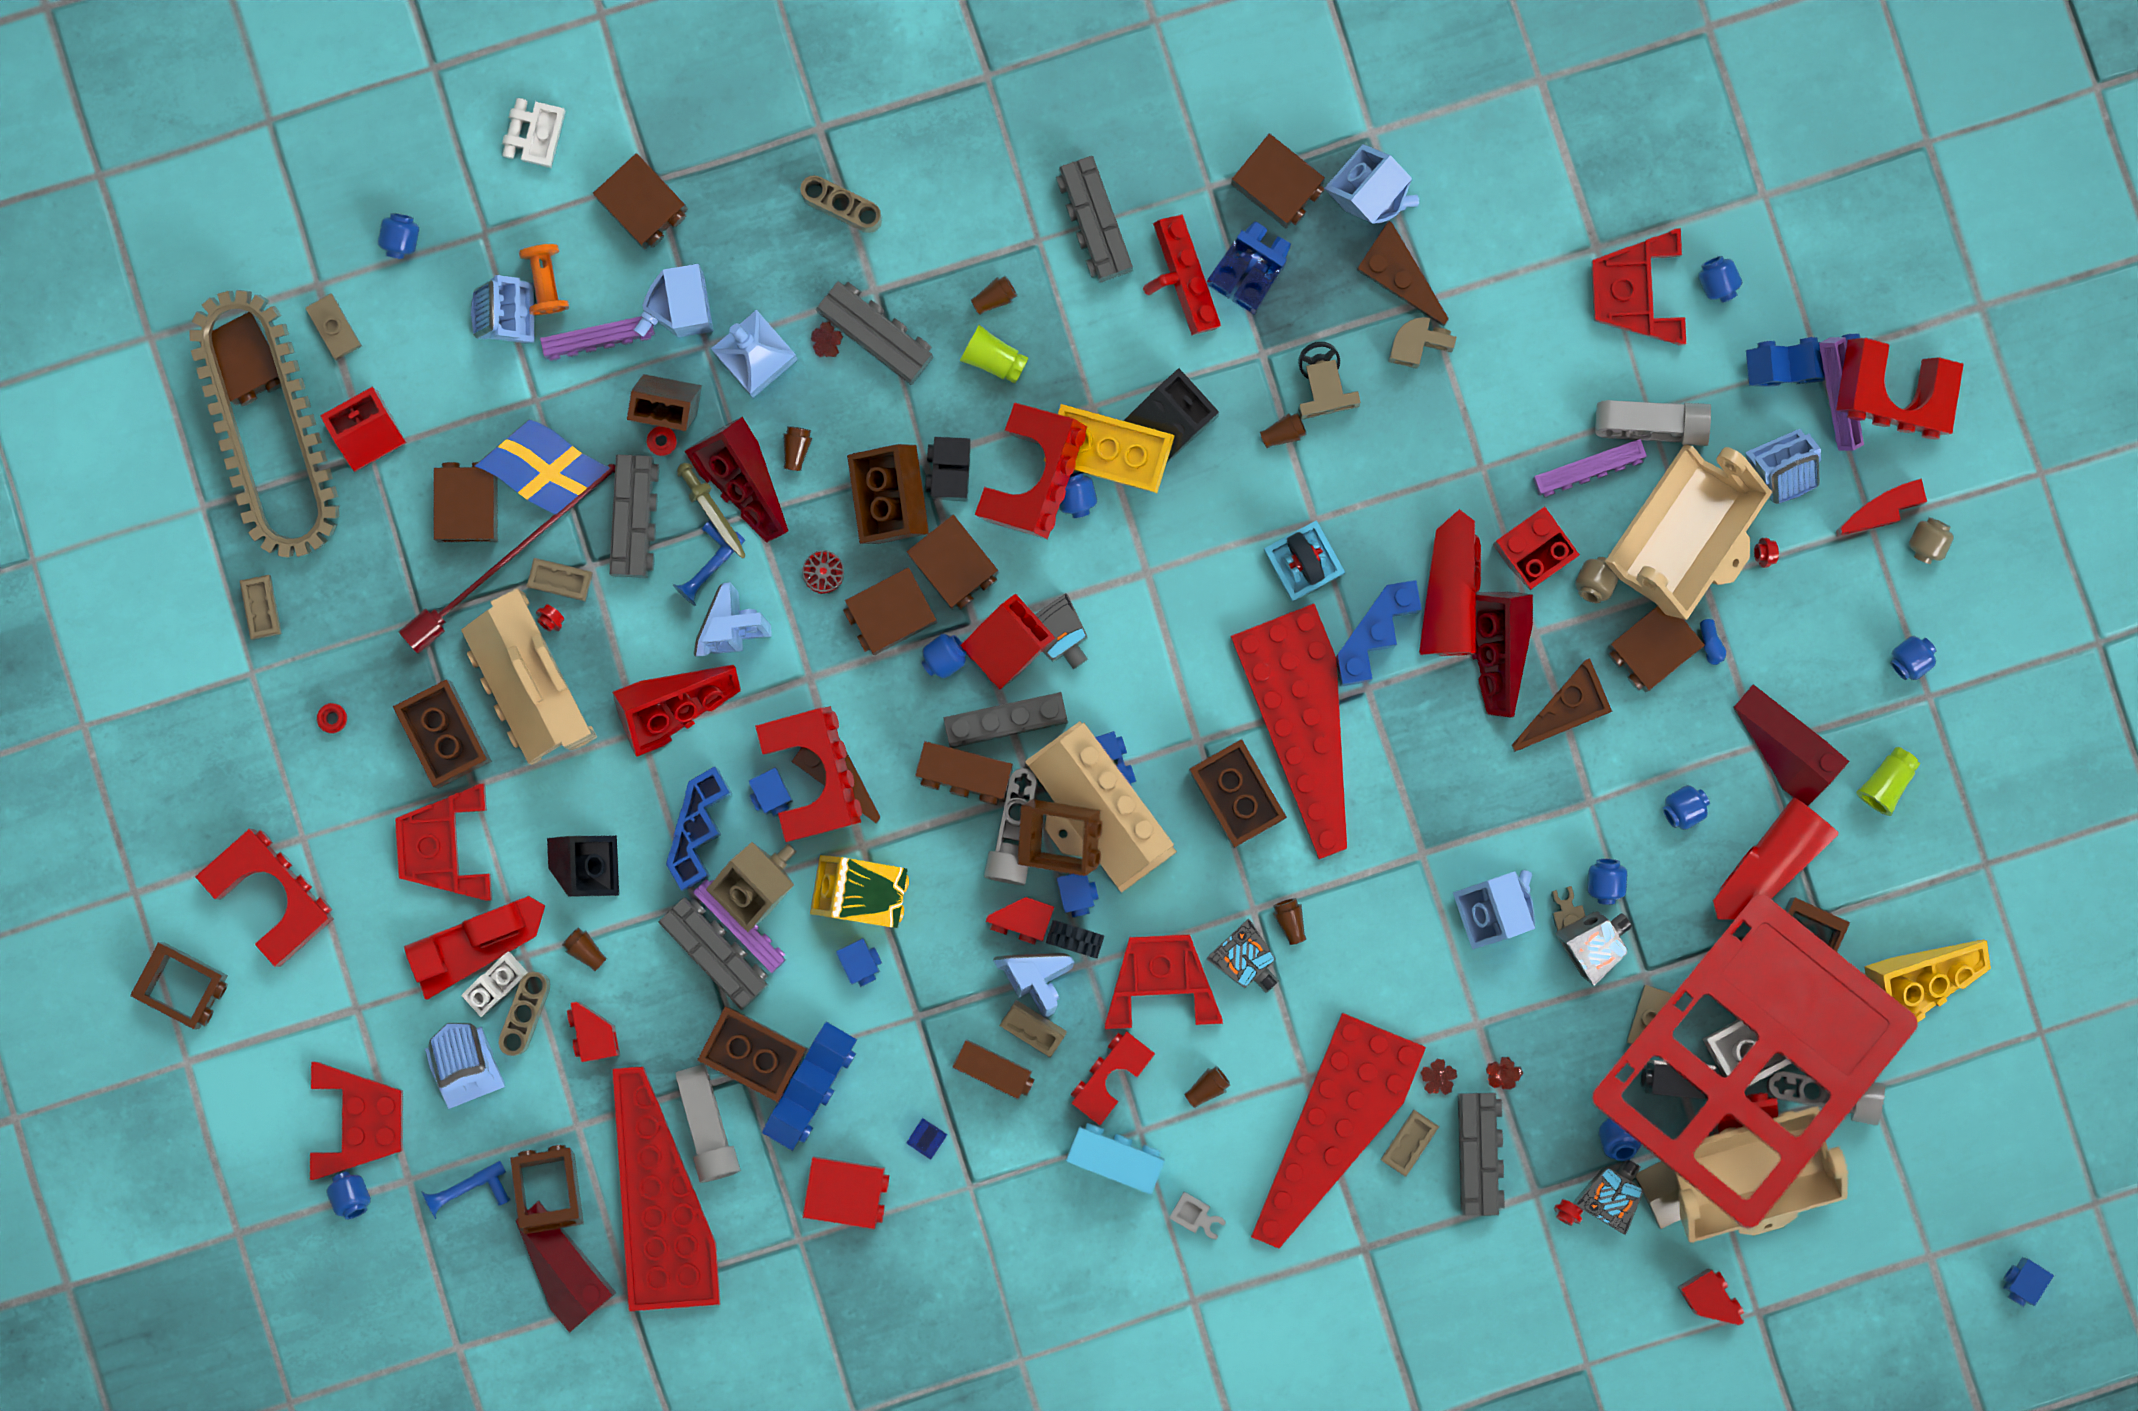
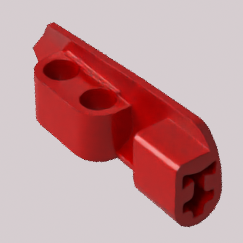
[1419,509,1481,656]
[1713,797,1839,920]
[404,896,546,999]

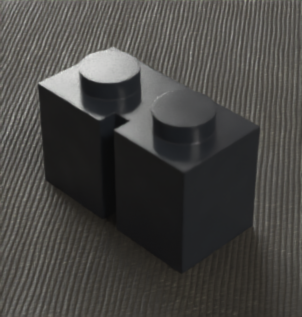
[926,437,971,502]

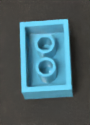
[1066,1122,1165,1195]

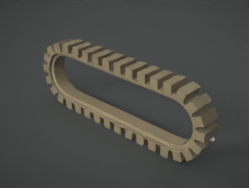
[190,290,339,558]

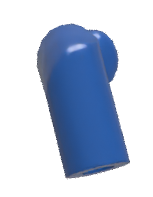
[1700,619,1726,665]

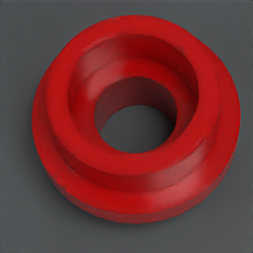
[647,426,677,456]
[1754,538,1779,568]
[536,604,565,632]
[317,703,347,733]
[1554,1199,1583,1226]

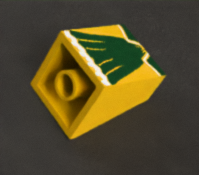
[810,855,909,928]

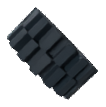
[1046,920,1104,959]

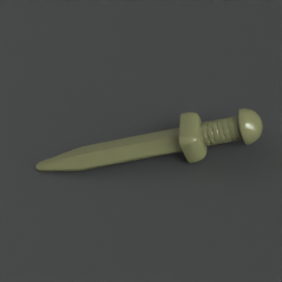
[677,463,745,558]

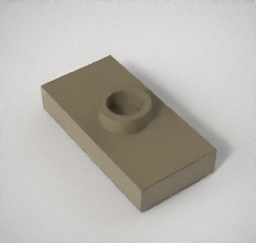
[306,293,362,360]
[527,558,593,602]
[240,575,282,640]
[1626,985,1673,1044]
[999,1000,1067,1058]
[1380,1109,1439,1177]

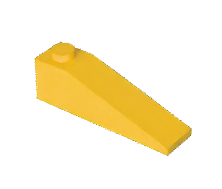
[1864,939,1991,1022]

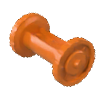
[519,244,569,315]

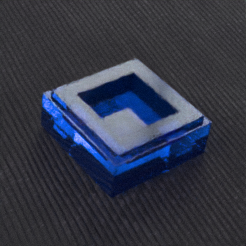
[906,1118,948,1160]

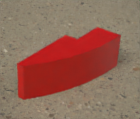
[1836,478,1927,537]

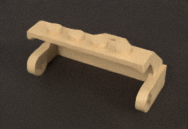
[1605,445,1772,620]
[461,588,597,765]
[1025,721,1177,893]
[1674,1106,1848,1243]

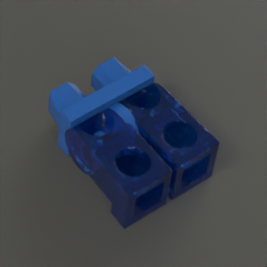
[1207,221,1291,315]

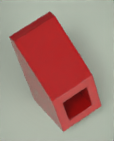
[986,897,1055,945]
[567,1002,620,1062]
[1678,1268,1745,1326]

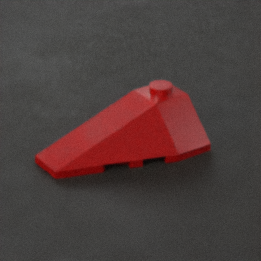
[612,664,741,757]

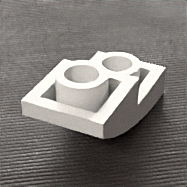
[461,952,528,1017]

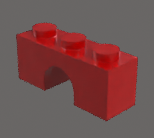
[1070,1031,1155,1125]

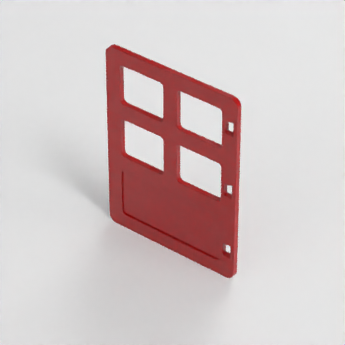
[1592,895,1918,1229]

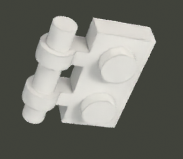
[502,98,566,168]

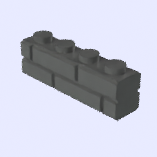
[1056,156,1133,283]
[816,281,933,385]
[609,454,659,578]
[943,692,1068,748]
[658,897,769,1010]
[1458,1093,1505,1216]

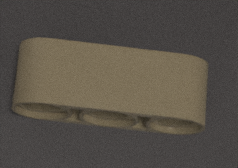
[800,175,882,233]
[498,972,551,1056]

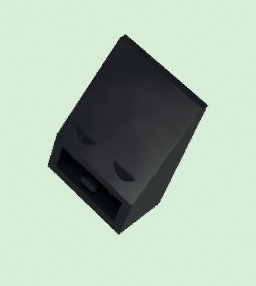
[1123,368,1219,464]

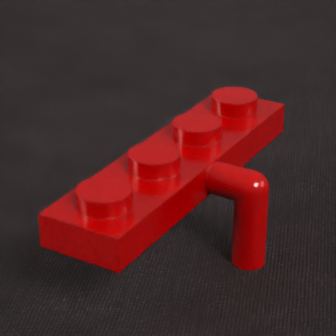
[1143,214,1221,335]

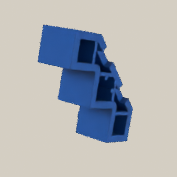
[1746,333,1860,387]
[1336,580,1422,686]
[666,766,732,891]
[762,1022,857,1151]

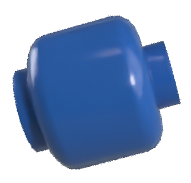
[378,213,419,259]
[1698,256,1743,303]
[1059,472,1097,518]
[922,634,967,678]
[1890,636,1937,680]
[1663,785,1710,830]
[1588,859,1628,905]
[1598,1118,1641,1161]
[326,1172,371,1219]

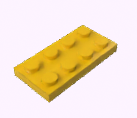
[1044,404,1175,493]

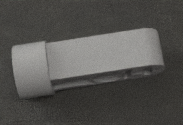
[1595,400,1711,446]
[984,768,1038,885]
[676,1064,741,1183]
[1766,1071,1885,1125]

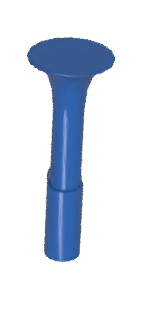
[673,520,745,606]
[421,1161,511,1219]

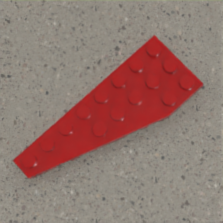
[1230,603,1347,859]
[1251,1013,1426,1249]
[613,1066,721,1311]

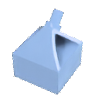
[1324,144,1419,224]
[634,264,714,337]
[711,310,798,398]
[1453,870,1535,950]

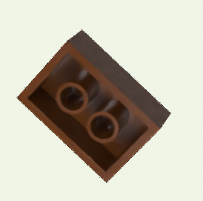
[847,444,929,544]
[393,679,492,789]
[1189,739,1287,849]
[915,741,1014,805]
[697,1006,808,1102]

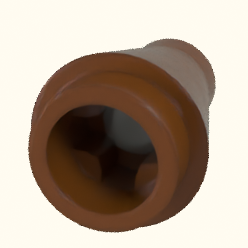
[971,276,1017,314]
[1260,413,1307,448]
[783,426,813,471]
[1273,898,1307,945]
[562,927,607,971]
[1184,1066,1231,1108]

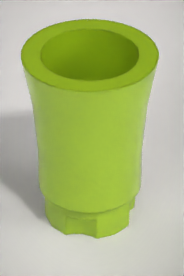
[960,324,1029,384]
[1856,747,1920,816]

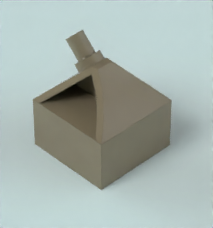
[706,842,797,932]

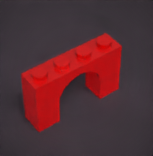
[1836,338,1964,440]
[975,402,1087,540]
[755,706,862,842]
[195,828,334,967]

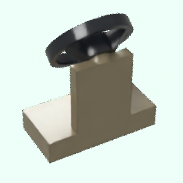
[1298,342,1361,420]

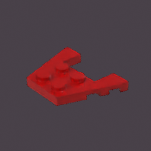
[1591,228,1687,346]
[395,783,492,901]
[1105,934,1223,1029]
[310,1062,403,1180]

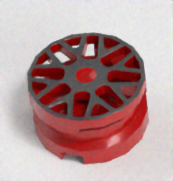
[802,550,844,594]

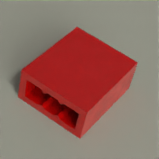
[960,593,1056,690]
[803,1157,890,1229]

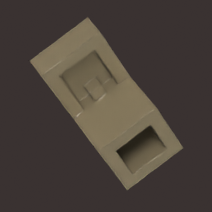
[1388,317,1457,369]

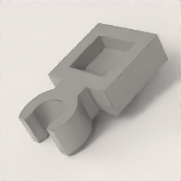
[1169,1192,1226,1239]

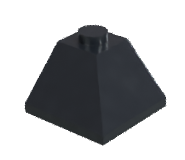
[547,836,619,897]

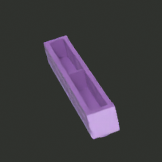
[540,316,655,361]
[1819,337,1864,451]
[1533,439,1647,497]
[693,879,786,973]

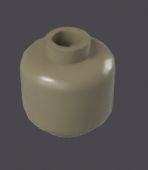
[1909,517,1954,564]
[1575,557,1619,603]

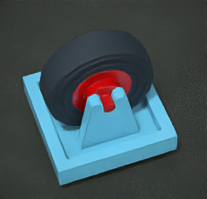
[1264,520,1345,602]

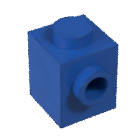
[749,768,793,817]
[1057,874,1099,918]
[836,939,882,987]
[2003,1257,2054,1307]

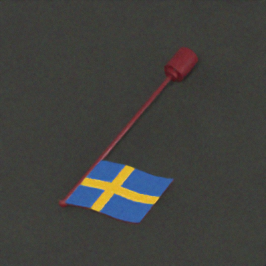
[398,419,615,654]

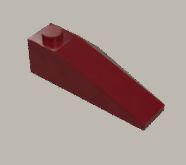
[685,417,789,543]
[1472,592,1533,718]
[1733,684,1850,806]
[515,1201,616,1332]

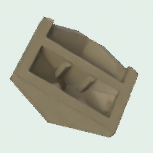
[1635,1161,1681,1229]

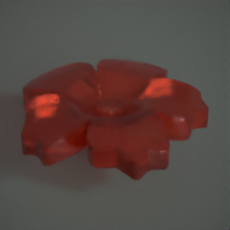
[811,321,843,357]
[1486,1057,1523,1090]
[1420,1058,1458,1095]

